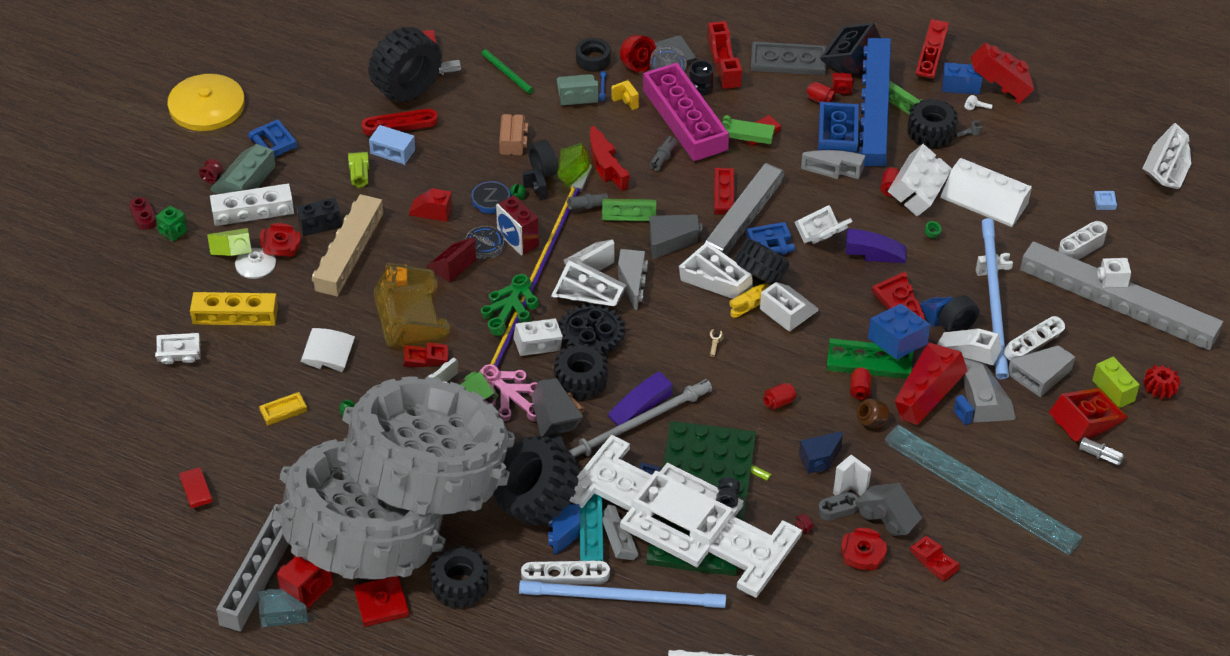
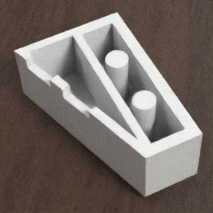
[679,242,753,299]
[551,258,627,306]

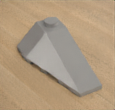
[962,357,1016,422]

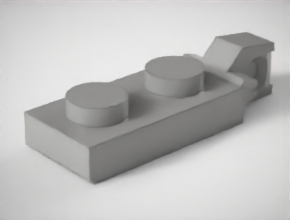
[602,505,638,560]

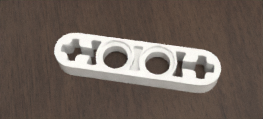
[1004,316,1065,360]
[521,561,610,585]

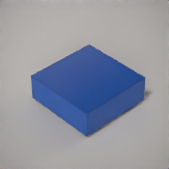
[954,395,974,425]

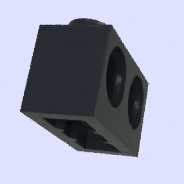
[296,198,342,237]

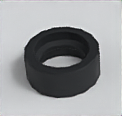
[576,38,611,71]
[528,139,558,178]
[938,295,980,332]

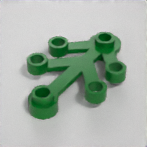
[481,274,539,336]

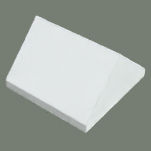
[563,239,614,271]

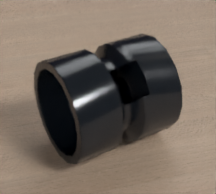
[689,60,714,96]

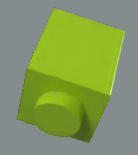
[207,228,252,256]

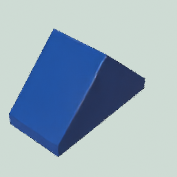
[919,297,953,327]

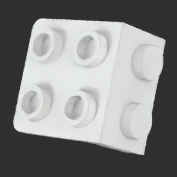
[794,205,853,244]

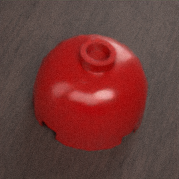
[620,35,657,73]

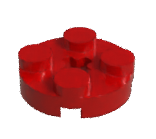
[260,223,301,257]
[841,528,887,571]

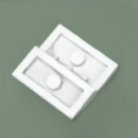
[300,328,355,372]

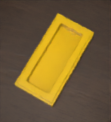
[259,392,308,426]

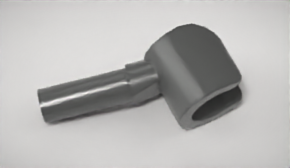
[955,121,983,138]

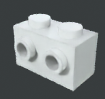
[514,319,563,356]

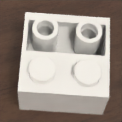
[760,282,818,332]

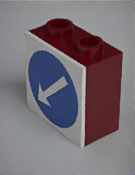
[496,195,539,255]

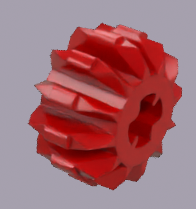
[1143,364,1181,400]

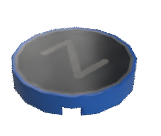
[471,181,511,214]

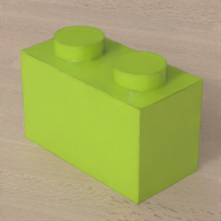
[1092,356,1140,408]

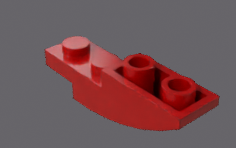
[915,19,949,79]
[590,126,630,191]

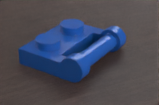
[248,119,297,159]

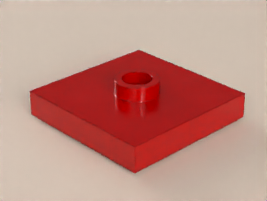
[353,576,409,627]

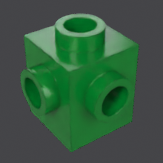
[156,205,187,242]

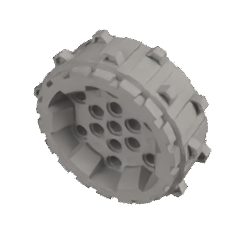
[337,377,515,515]
[272,438,446,579]

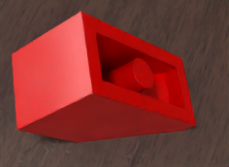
[409,188,452,222]

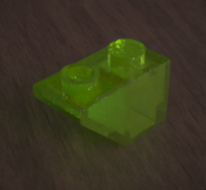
[557,143,590,187]

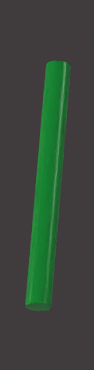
[481,49,534,94]

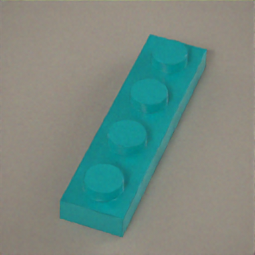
[580,493,603,561]

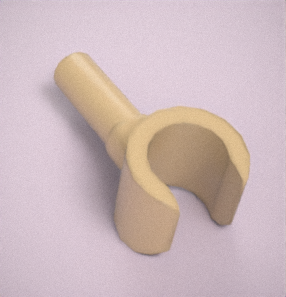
[710,329,724,357]

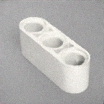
[1058,221,1108,260]

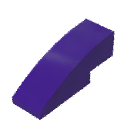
[846,229,906,263]
[608,371,672,426]

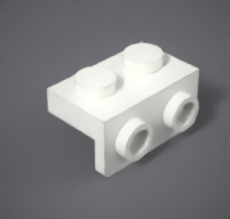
[155,333,201,364]

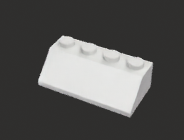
[941,158,1032,227]

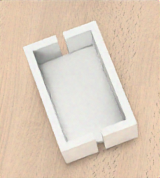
[888,144,952,216]

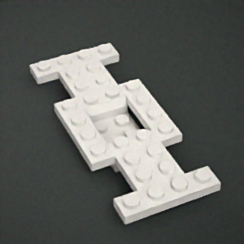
[569,435,802,598]

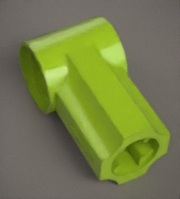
[348,152,369,188]

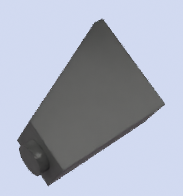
[649,214,702,259]
[531,378,583,437]

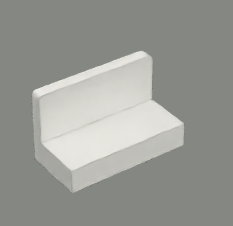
[833,455,871,496]

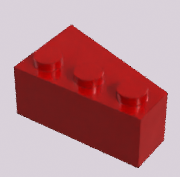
[971,42,1034,104]

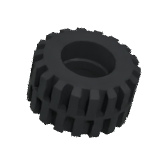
[907,99,958,148]
[734,239,790,285]
[554,344,608,401]
[430,546,489,609]

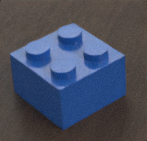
[868,304,930,359]

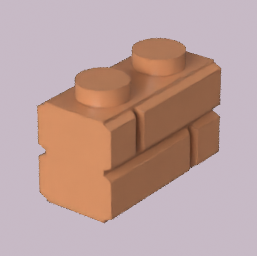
[499,114,528,155]

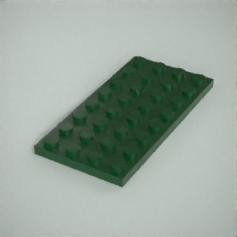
[646,421,756,576]

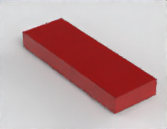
[714,168,734,215]

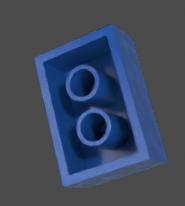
[817,102,859,153]

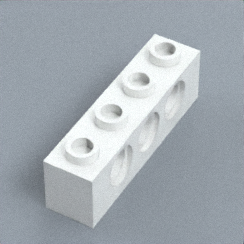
[210,184,294,226]

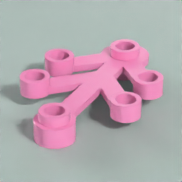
[480,364,537,422]

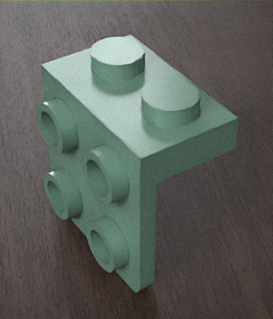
[557,74,598,105]

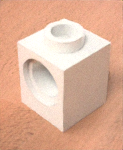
[1097,258,1131,288]

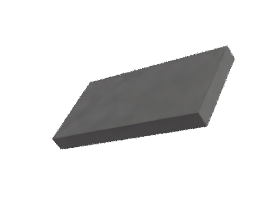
[751,41,826,76]

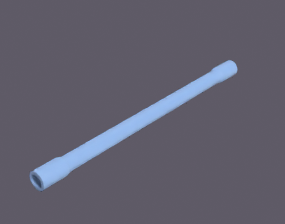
[981,218,1009,379]
[519,580,726,608]

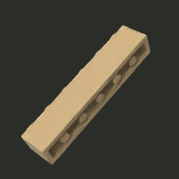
[312,194,384,297]

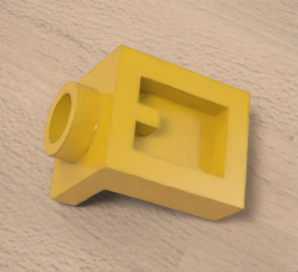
[611,80,639,110]

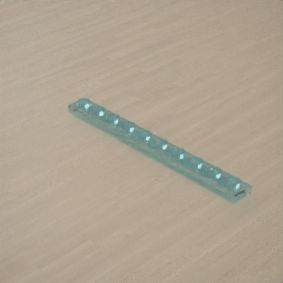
[885,425,1082,555]

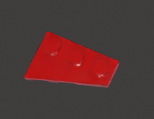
[872,271,925,320]

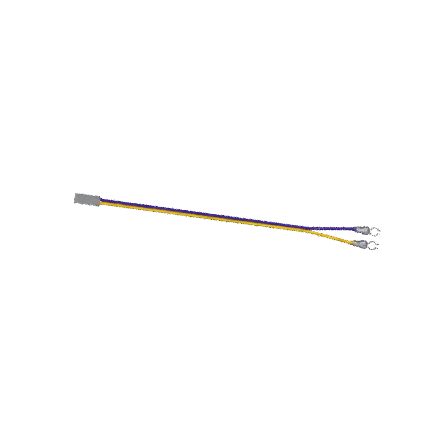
[488,163,592,377]

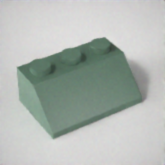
[210,144,276,194]

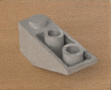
[618,249,648,310]

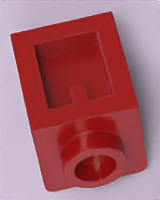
[832,73,853,94]

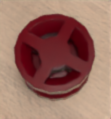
[199,159,223,184]

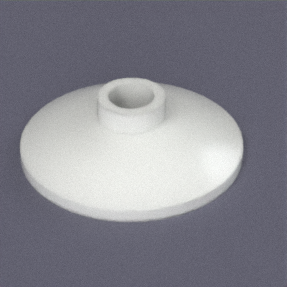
[235,248,276,279]

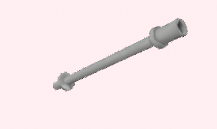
[569,379,712,458]

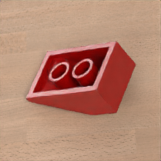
[1049,388,1127,442]

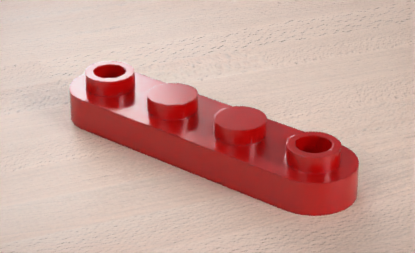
[361,109,438,136]

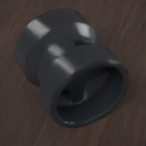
[716,477,740,508]

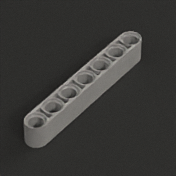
[705,163,784,256]

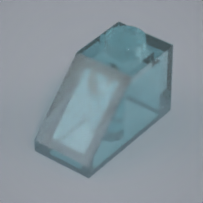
[258,589,308,627]

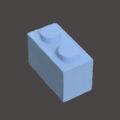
[369,125,415,165]

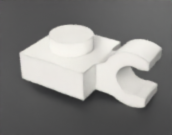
[976,253,1013,276]

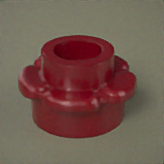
[794,513,814,534]

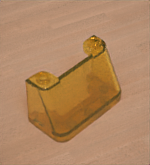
[374,263,450,348]

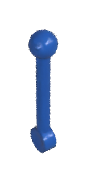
[598,71,607,101]

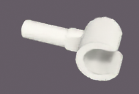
[964,95,992,110]

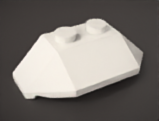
[1142,123,1191,189]

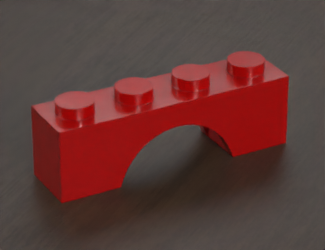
[707,21,742,89]

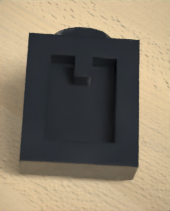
[522,169,547,200]

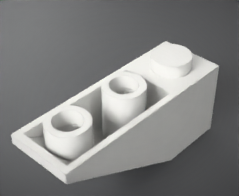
[937,329,1002,365]

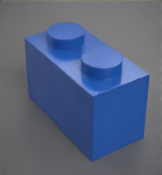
[942,63,982,95]

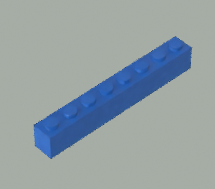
[859,38,891,166]

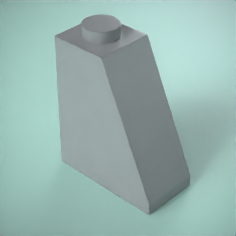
[1008,346,1075,397]

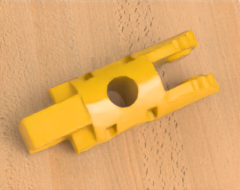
[729,282,771,318]

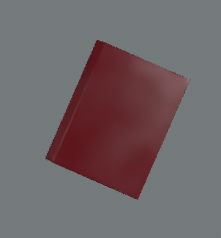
[426,237,476,283]

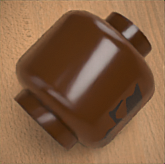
[857,399,889,429]

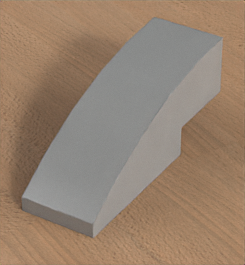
[801,150,865,179]

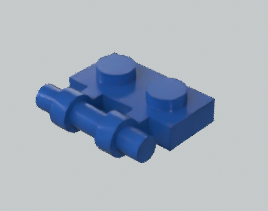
[747,222,795,255]

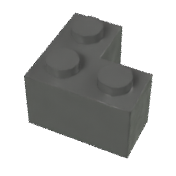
[855,483,922,536]

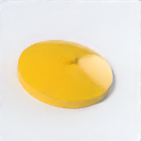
[168,74,245,131]

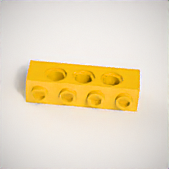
[190,292,278,326]

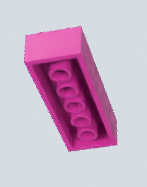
[643,63,729,161]

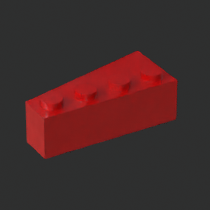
[895,342,968,425]

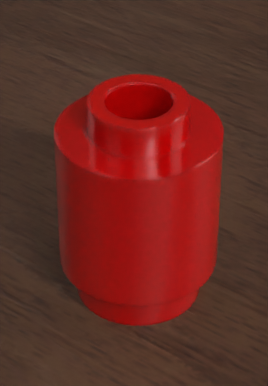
[806,81,836,103]
[880,168,899,196]
[850,368,872,400]
[763,383,796,410]

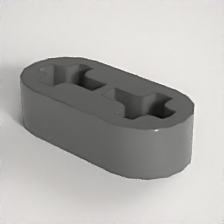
[818,493,859,521]

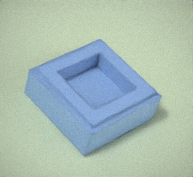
[1094,191,1117,210]

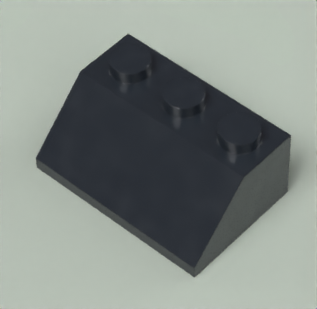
[820,23,881,75]

